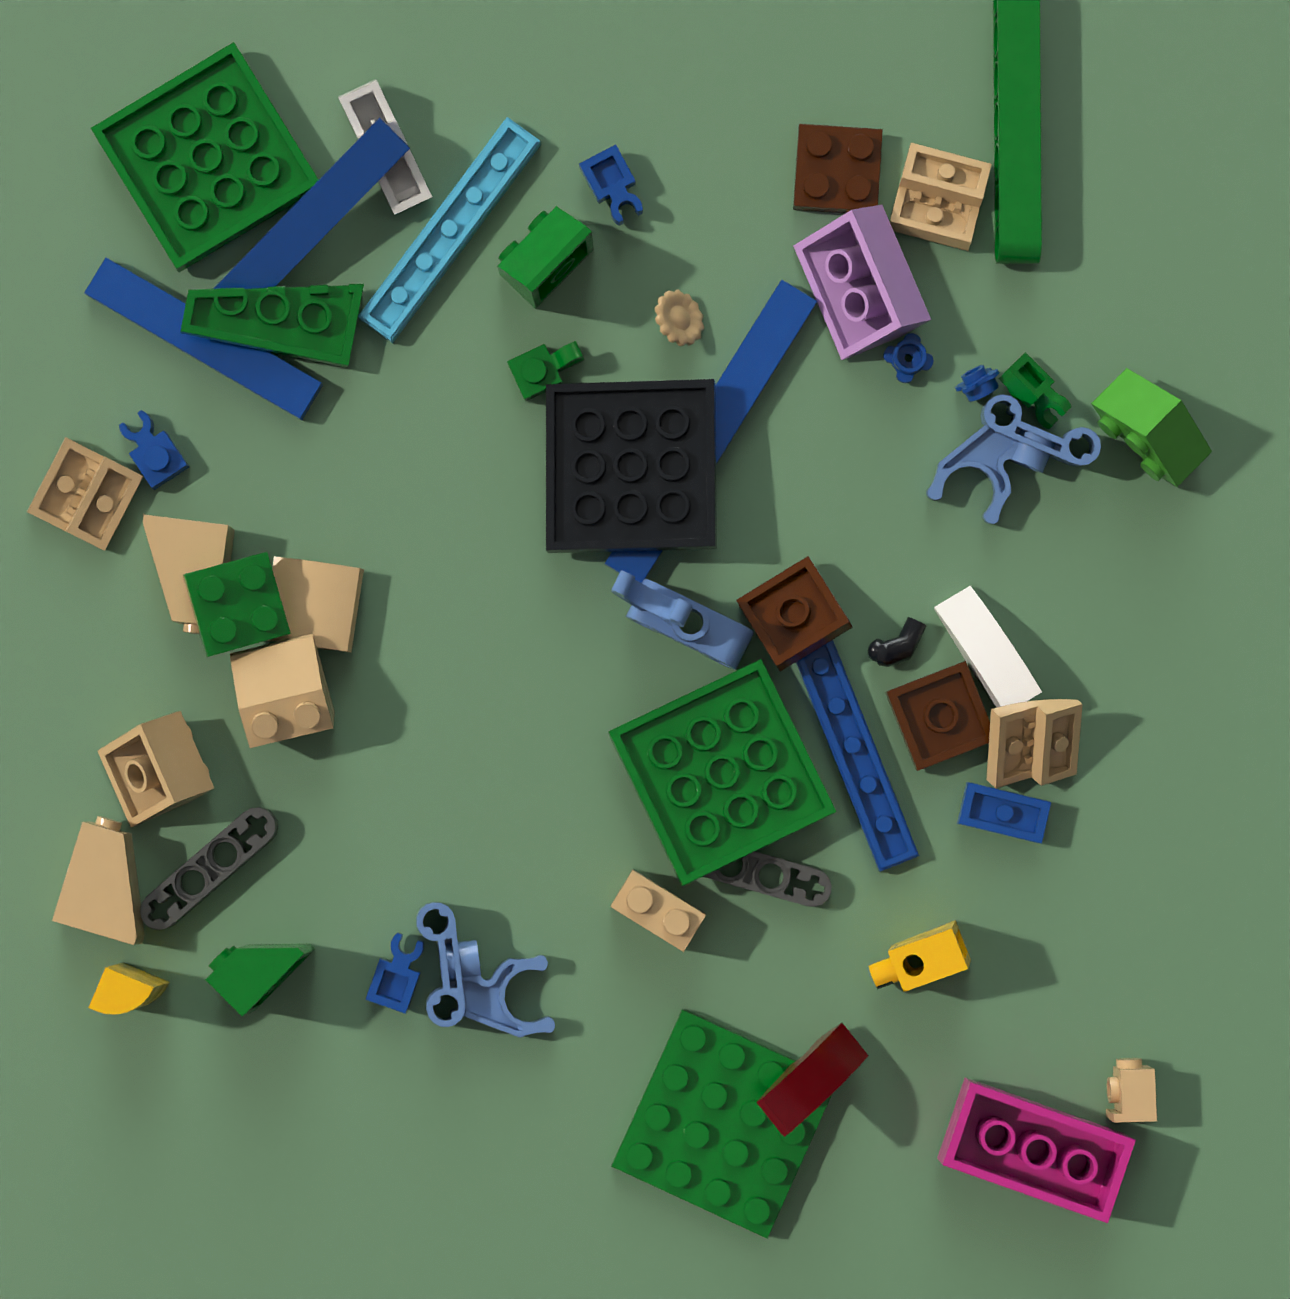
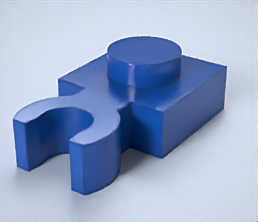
[579,144,643,226]
[119,410,189,490]
[365,932,424,1014]

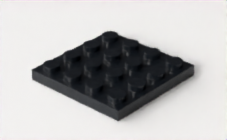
[546,379,717,553]

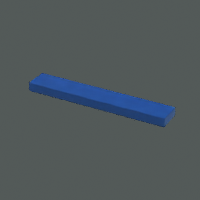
[213,117,410,289]
[84,257,323,421]
[796,640,919,872]

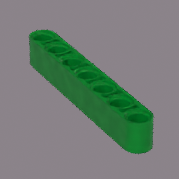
[993,0,1042,264]

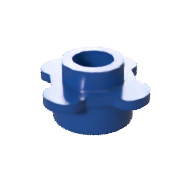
[883,333,934,383]
[955,365,999,402]

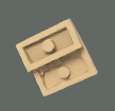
[889,143,992,251]
[27,437,143,551]
[267,556,364,653]
[986,699,1083,788]

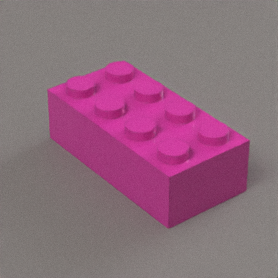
[937,1077,1136,1223]

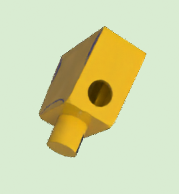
[869,920,971,991]

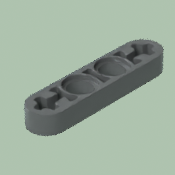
[140,807,278,930]
[703,852,832,907]

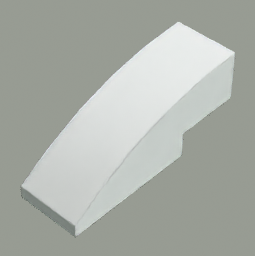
[338,79,432,215]
[934,586,1042,708]

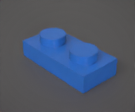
[957,782,1051,844]

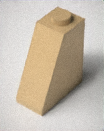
[143,515,235,635]
[52,816,145,945]

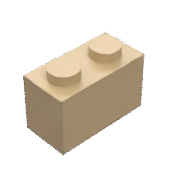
[610,869,706,952]

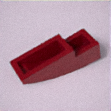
[756,1022,869,1137]

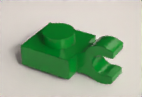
[507,341,585,401]
[998,352,1072,429]

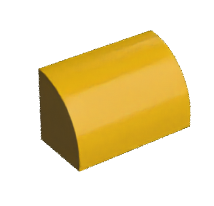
[88,963,170,1015]

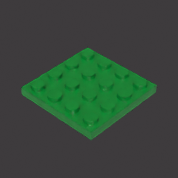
[91,42,319,273]
[608,659,836,887]
[611,1009,832,1239]

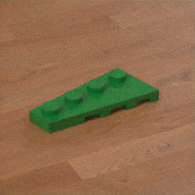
[180,284,364,368]

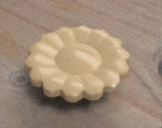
[655,290,704,346]

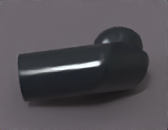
[868,617,926,667]

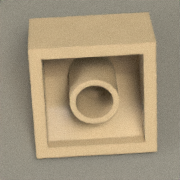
[230,634,335,748]
[98,711,214,828]

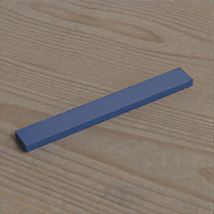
[605,279,817,583]

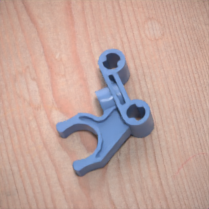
[926,394,1101,524]
[611,570,754,670]
[416,902,555,1038]

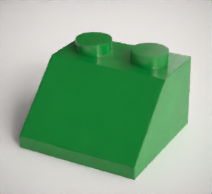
[497,206,594,309]
[205,944,315,1017]

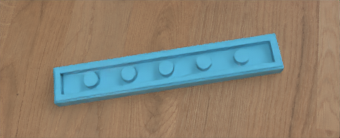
[358,117,541,344]

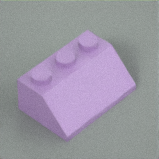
[793,205,931,360]

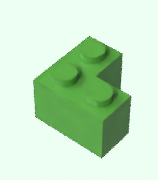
[1091,368,1212,487]

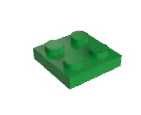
[183,552,291,657]

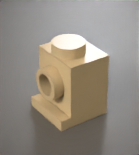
[1106,1058,1157,1123]

